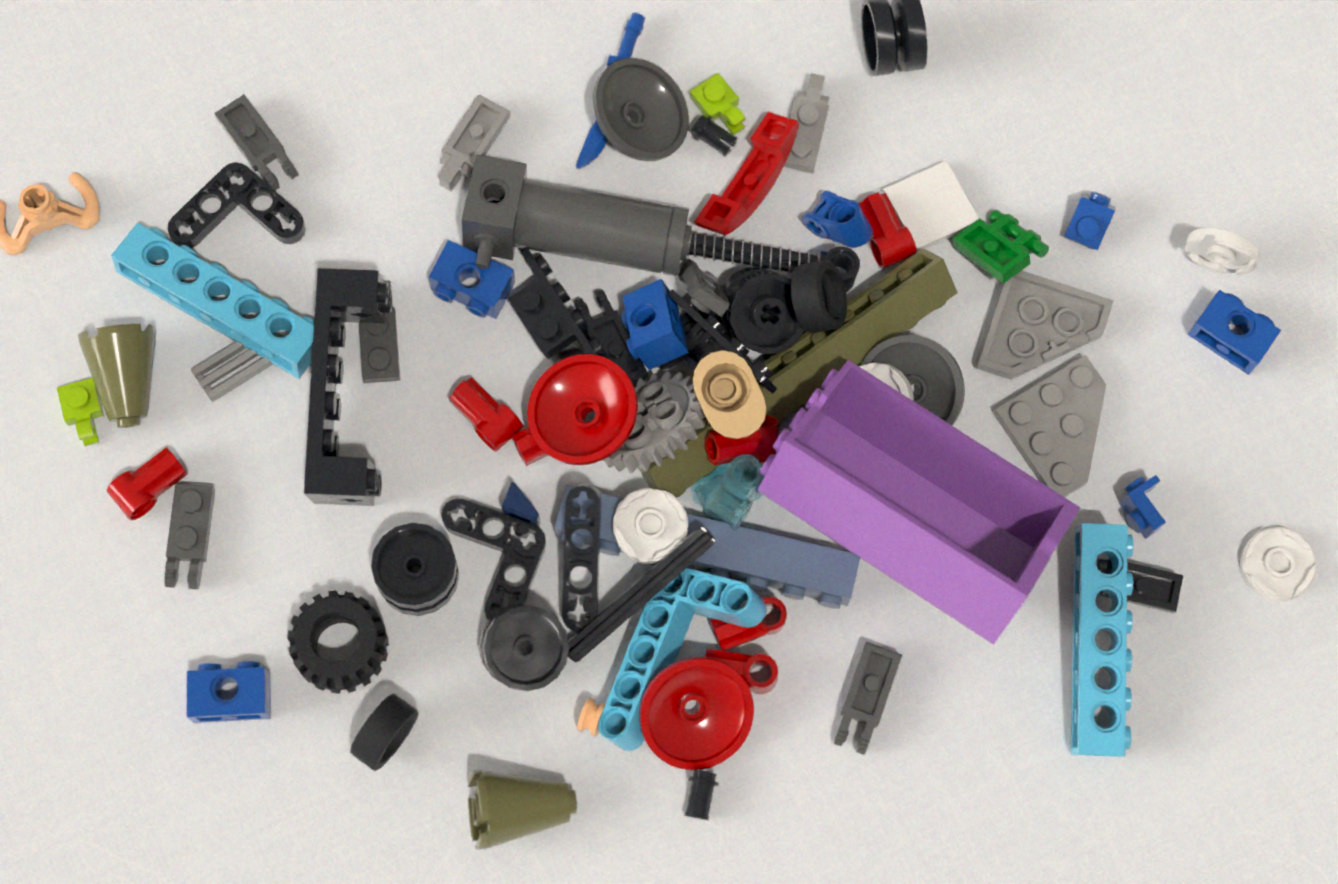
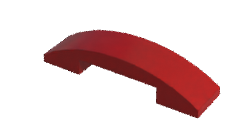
[694,112,799,236]

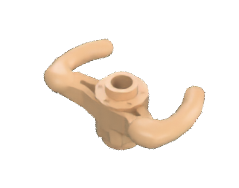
[0,172,100,255]

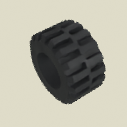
[287,590,389,694]

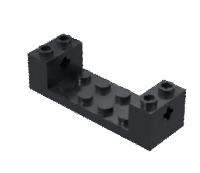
[304,268,392,506]

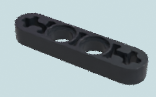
[562,483,602,632]

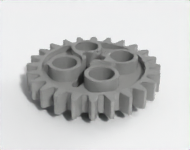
[602,372,706,473]

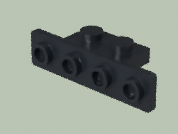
[508,248,607,359]
[668,289,778,394]

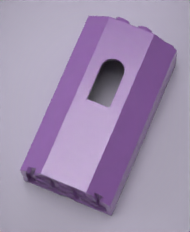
[758,360,1081,644]

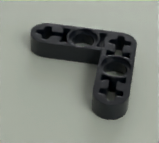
[167,162,306,248]
[441,498,546,621]

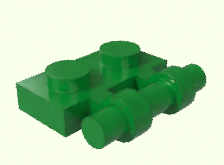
[953,210,1049,284]

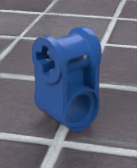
[802,190,873,248]

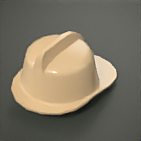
[692,350,766,439]

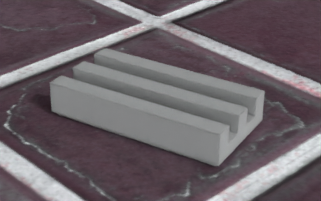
[191,341,273,402]

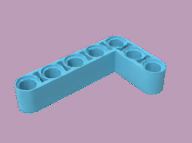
[598,568,767,751]

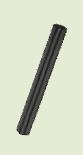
[568,526,716,663]

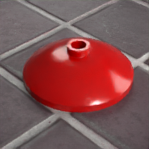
[527,354,638,465]
[639,657,754,770]

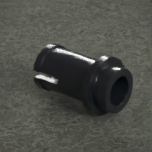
[691,114,738,157]
[684,769,719,820]

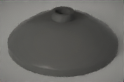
[593,58,689,161]
[860,335,965,426]

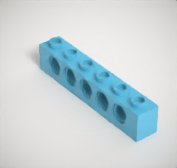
[111,222,314,379]
[1071,523,1133,757]

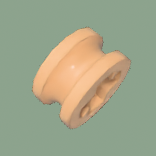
[577,698,606,737]

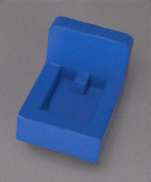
[1064,191,1115,250]
[1119,475,1166,539]

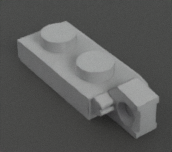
[784,73,829,173]
[438,95,510,192]

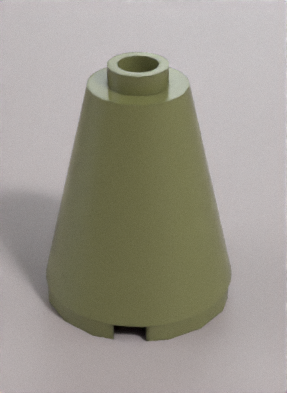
[78,324,155,428]
[468,770,577,850]

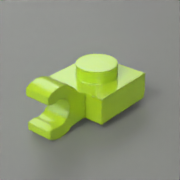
[690,73,746,136]
[57,378,104,446]

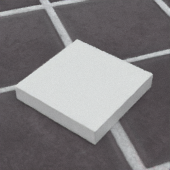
[882,160,979,253]

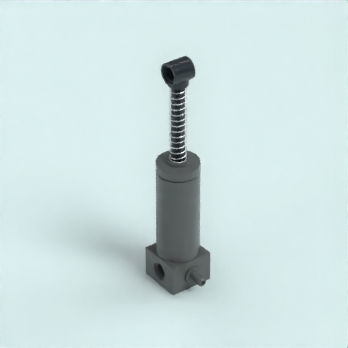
[462,155,860,292]

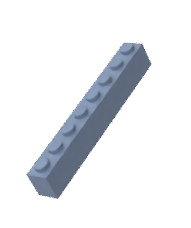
[555,485,860,609]

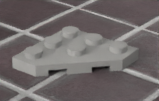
[976,271,1114,380]
[993,355,1106,497]

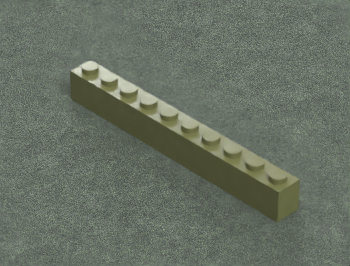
[638,248,958,498]

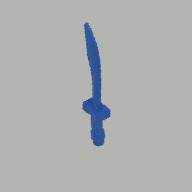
[576,13,646,169]

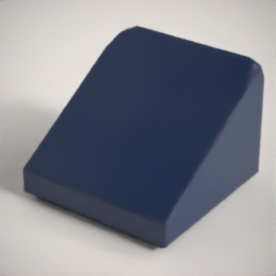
[502,482,540,527]

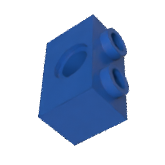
[428,240,515,319]
[621,279,689,370]
[1187,289,1281,375]
[187,661,271,723]

